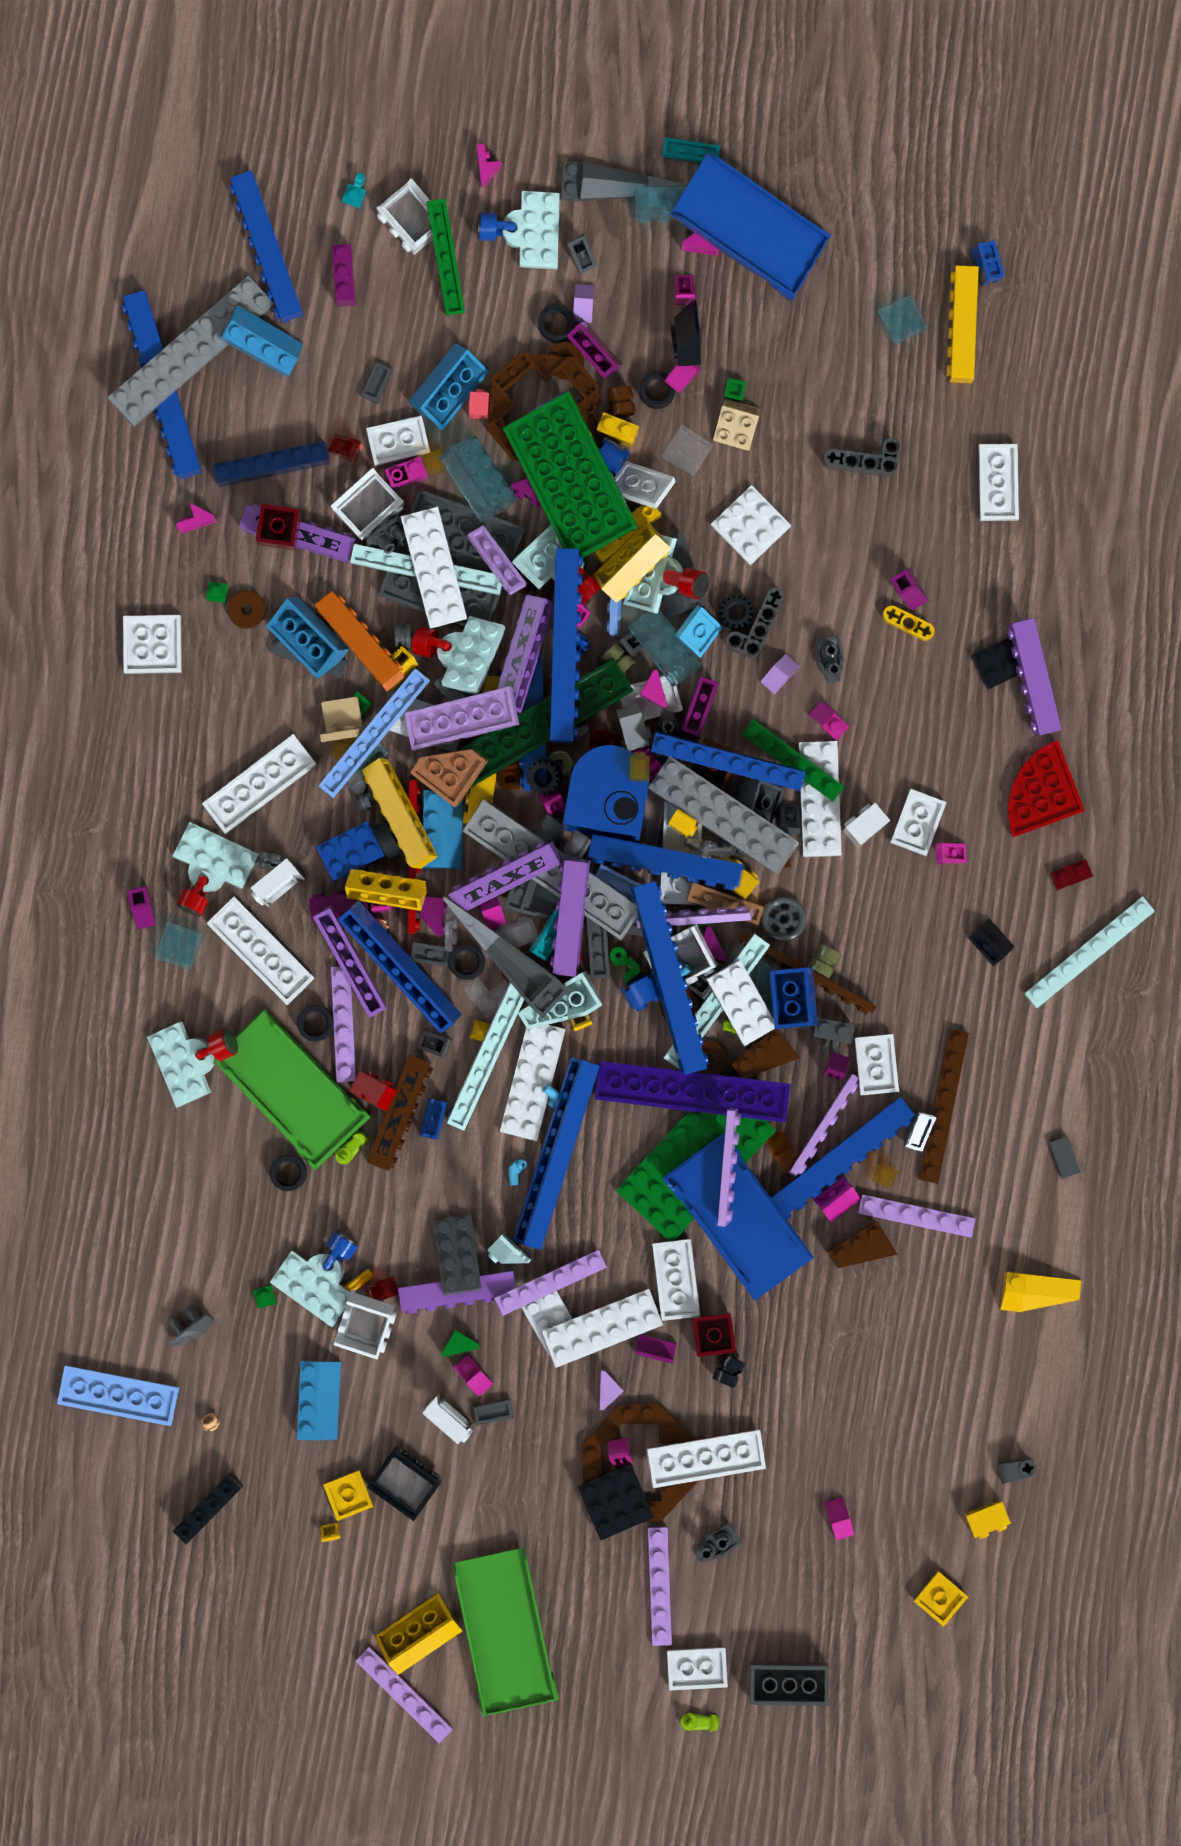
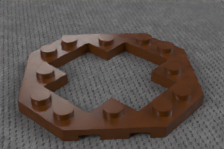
[487,352,599,461]
[582,1403,699,1521]

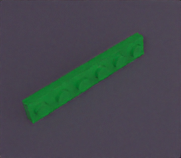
[426,198,465,316]
[742,719,844,802]

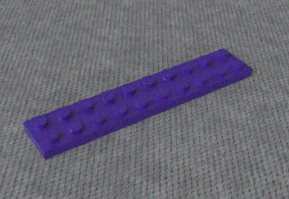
[595,1061,791,1123]

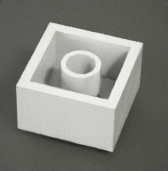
[843,803,890,848]

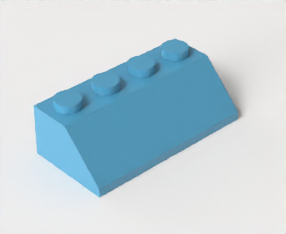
[219,305,303,377]
[409,343,489,430]
[266,597,350,679]
[423,790,463,869]
[297,1360,341,1440]

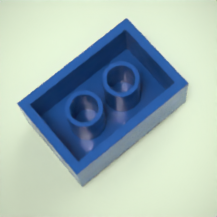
[316,821,386,883]
[770,967,818,1029]

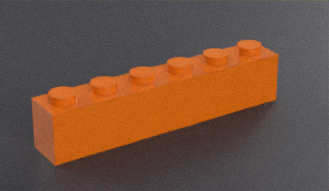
[314,591,404,692]

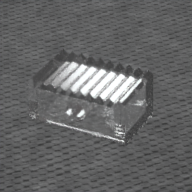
[562,831,591,859]

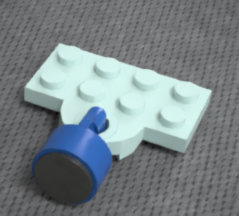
[476,191,560,270]
[270,1229,359,1327]

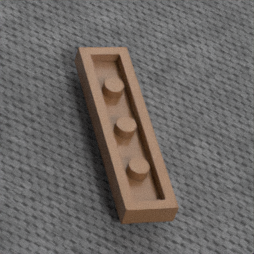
[686,882,764,925]

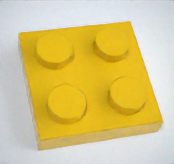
[323,1470,374,1521]
[913,1571,968,1627]

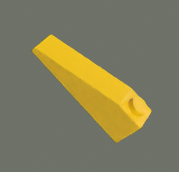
[1000,1271,1082,1312]

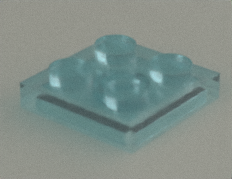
[877,294,928,346]
[155,922,204,970]

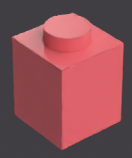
[469,389,490,419]

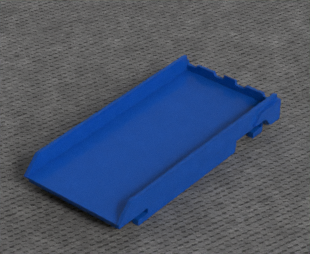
[670,153,832,301]
[662,1132,814,1301]

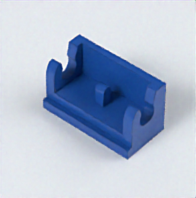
[971,240,1005,286]
[419,1098,447,1140]

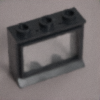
[367,1447,442,1522]

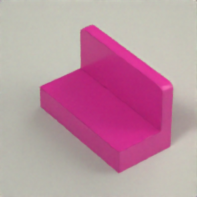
[813,1176,861,1222]

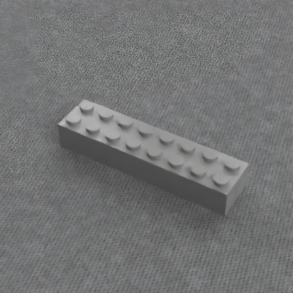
[648,756,799,875]

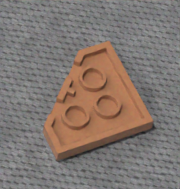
[410,749,488,807]

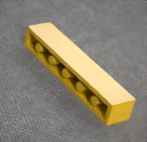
[946,266,979,383]
[362,758,438,869]

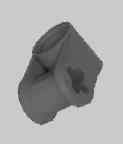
[997,1458,1036,1483]

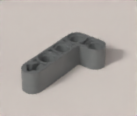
[823,438,900,477]
[726,587,784,659]

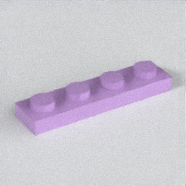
[467,525,526,595]

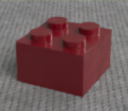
[256,504,301,551]
[692,1312,736,1357]

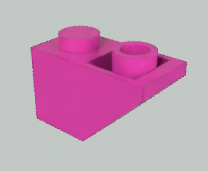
[385,456,428,488]

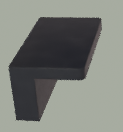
[968,919,1014,966]

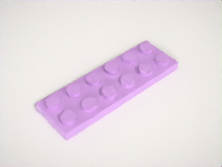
[405,686,519,751]

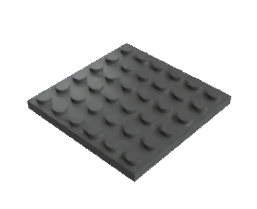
[378,489,526,628]

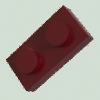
[1050,859,1093,891]

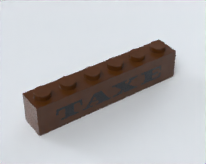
[367,1055,433,1171]

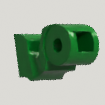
[610,947,641,984]

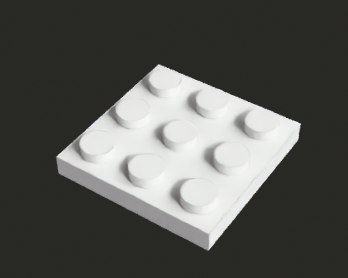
[710,485,791,566]
[123,615,182,674]

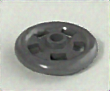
[761,896,807,942]

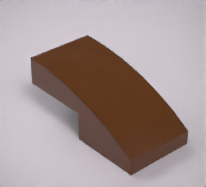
[501,760,520,790]

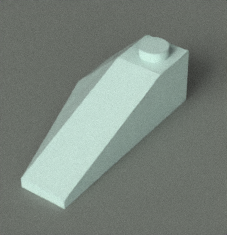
[518,972,603,1029]
[488,1233,531,1264]

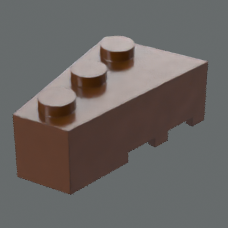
[731,1029,800,1079]
[827,1221,898,1268]

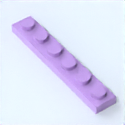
[636,905,754,928]
[331,967,356,1082]
[789,1074,859,1176]
[718,1108,741,1227]
[858,1195,975,1238]
[494,1250,607,1316]
[648,1526,672,1646]
[356,1646,453,1743]

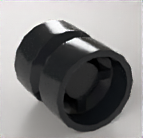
[712,1354,746,1388]

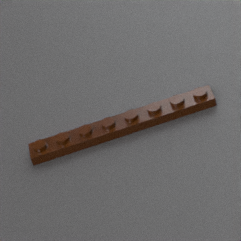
[738,931,877,1015]
[919,1029,969,1184]

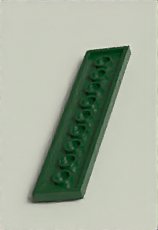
[456,659,634,789]

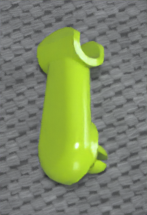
[335,1130,369,1164]
[680,1713,720,1732]

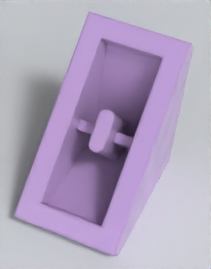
[573,284,594,323]
[761,654,800,695]
[600,1370,624,1410]

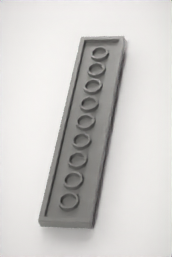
[108,276,274,427]
[463,799,638,940]

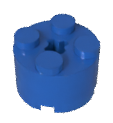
[600,438,630,477]
[620,971,660,1012]

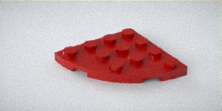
[1008,740,1085,838]

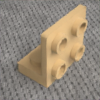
[713,399,761,451]
[320,697,364,742]

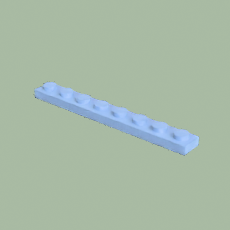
[318,669,430,798]

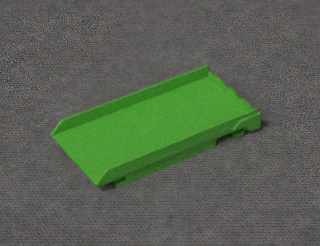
[214,1009,371,1171]
[453,1547,559,1717]

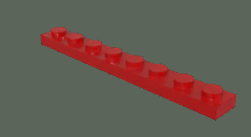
[408,780,422,935]

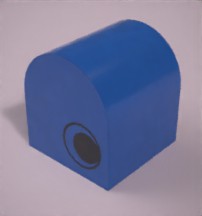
[563,745,648,843]

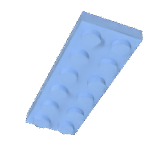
[57,1365,179,1426]

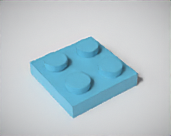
[675,605,723,658]

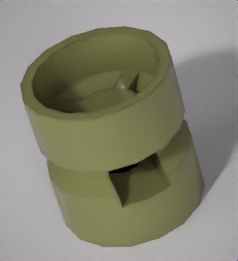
[600,643,636,675]
[548,751,572,778]
[808,944,842,979]

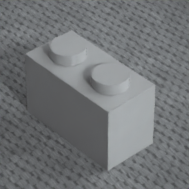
[616,704,651,751]

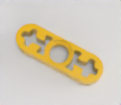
[882,606,935,641]

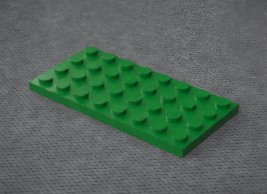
[503,391,639,558]
[615,1111,776,1241]

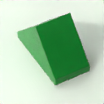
[441,1329,480,1357]

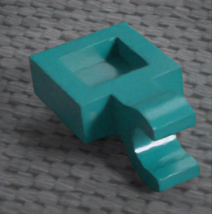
[342,172,366,209]

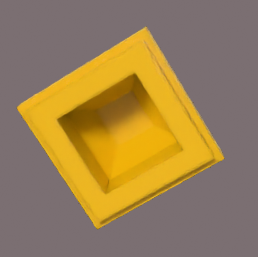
[469,1019,490,1042]
[320,1522,340,1542]

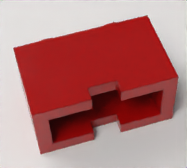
[349,1071,397,1111]

